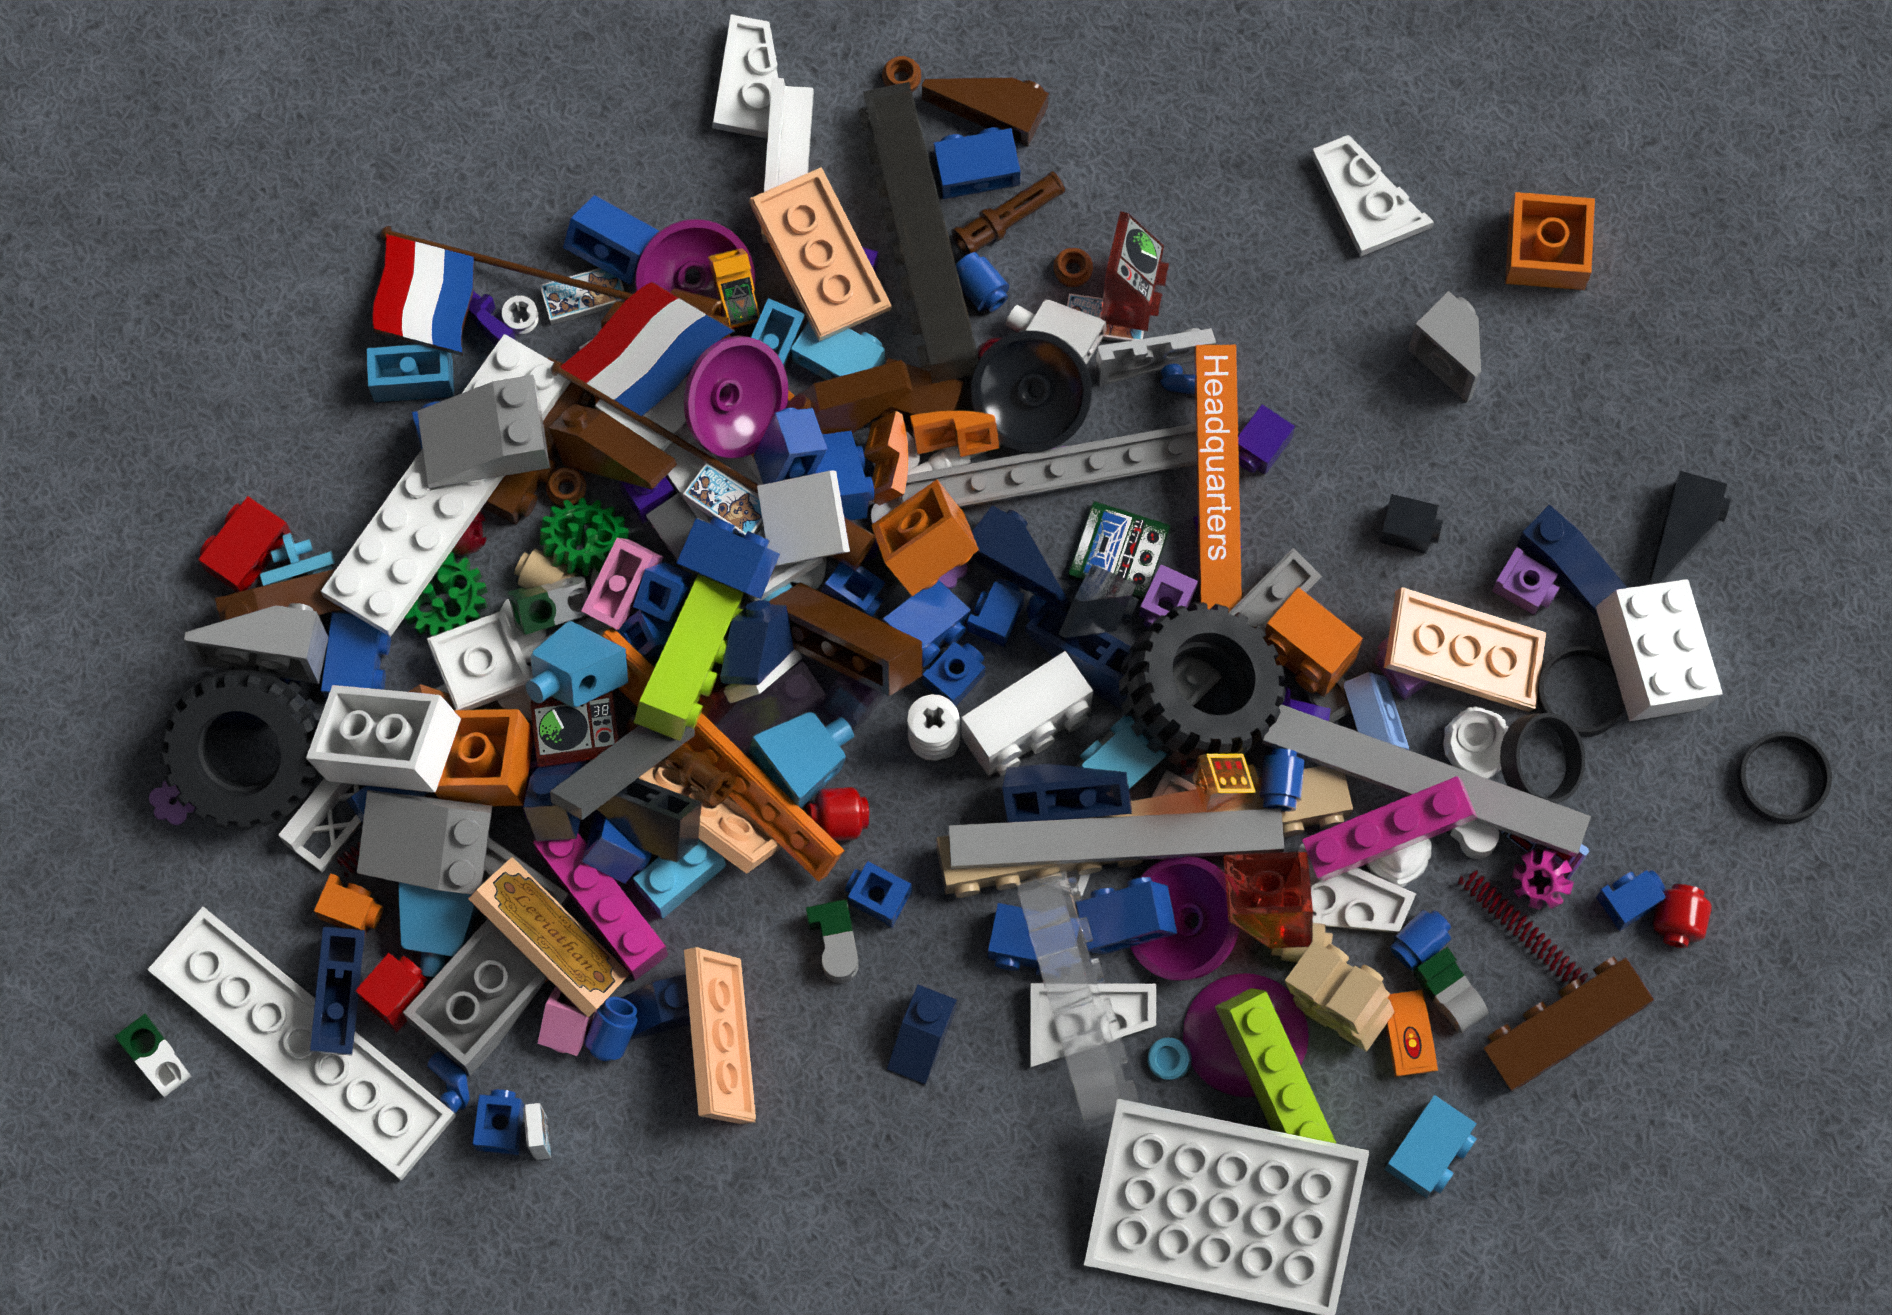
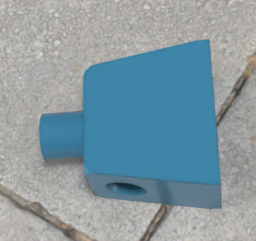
[526,620,628,707]
[749,712,854,808]
[399,882,480,977]

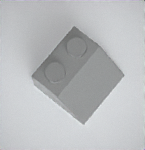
[1408,291,1481,402]

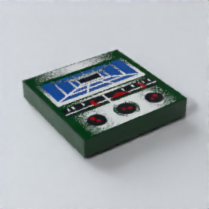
[1068,501,1171,601]

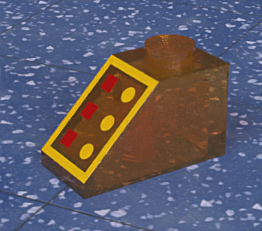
[1192,754,1259,812]

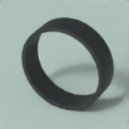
[1537,646,1625,737]
[1500,713,1585,803]
[1738,731,1832,824]

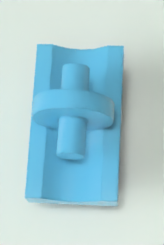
[260,533,335,586]

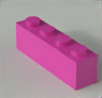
[1302,776,1478,881]
[533,834,668,981]

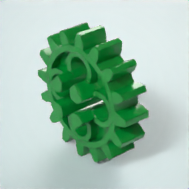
[539,498,629,576]
[404,552,488,637]

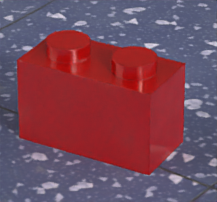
[198,496,292,592]
[355,953,427,1032]

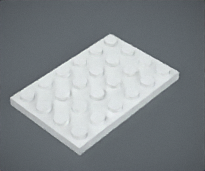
[1084,1099,1369,1315]

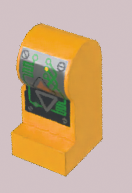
[708,248,760,328]

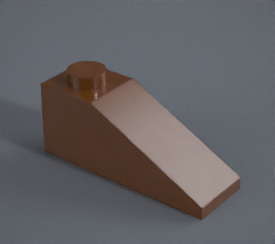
[921,77,1049,147]
[787,360,913,434]
[549,404,677,489]
[215,569,343,622]

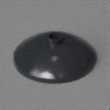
[971,330,1092,452]

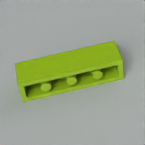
[634,574,744,741]
[1215,988,1336,1144]

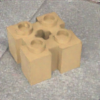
[1285,940,1395,1052]

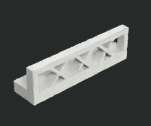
[761,78,814,243]
[278,778,362,872]

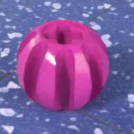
[1512,848,1574,910]

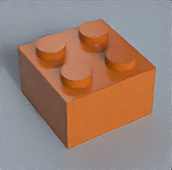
[1505,192,1595,290]
[871,479,979,596]
[1263,587,1363,697]
[434,709,535,806]

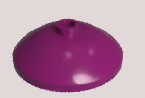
[635,219,755,317]
[684,336,788,458]
[1130,856,1240,981]
[1183,973,1308,1097]

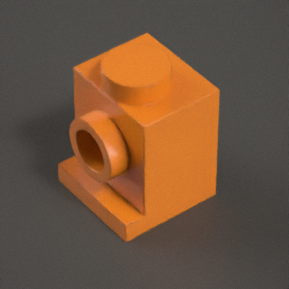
[314,873,384,935]

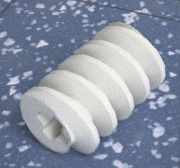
[907,694,960,761]

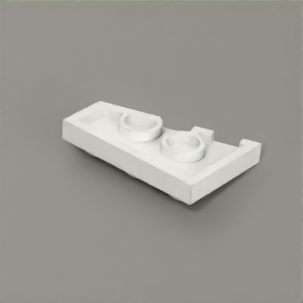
[712,15,778,139]
[1312,135,1434,257]
[1268,844,1416,933]
[1030,983,1156,1068]

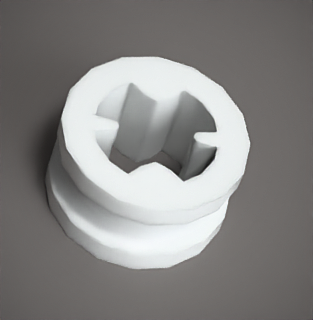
[502,296,539,334]

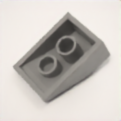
[418,375,550,488]
[184,603,329,684]
[357,790,492,894]
[403,919,547,1076]

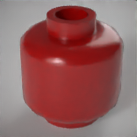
[807,787,869,841]
[1653,884,1712,948]

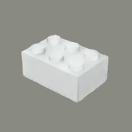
[1596,579,1723,721]
[962,651,1093,777]
[306,685,461,792]

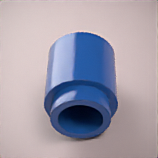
[952,252,1009,312]
[1260,748,1305,812]
[1389,910,1451,971]
[585,997,637,1061]

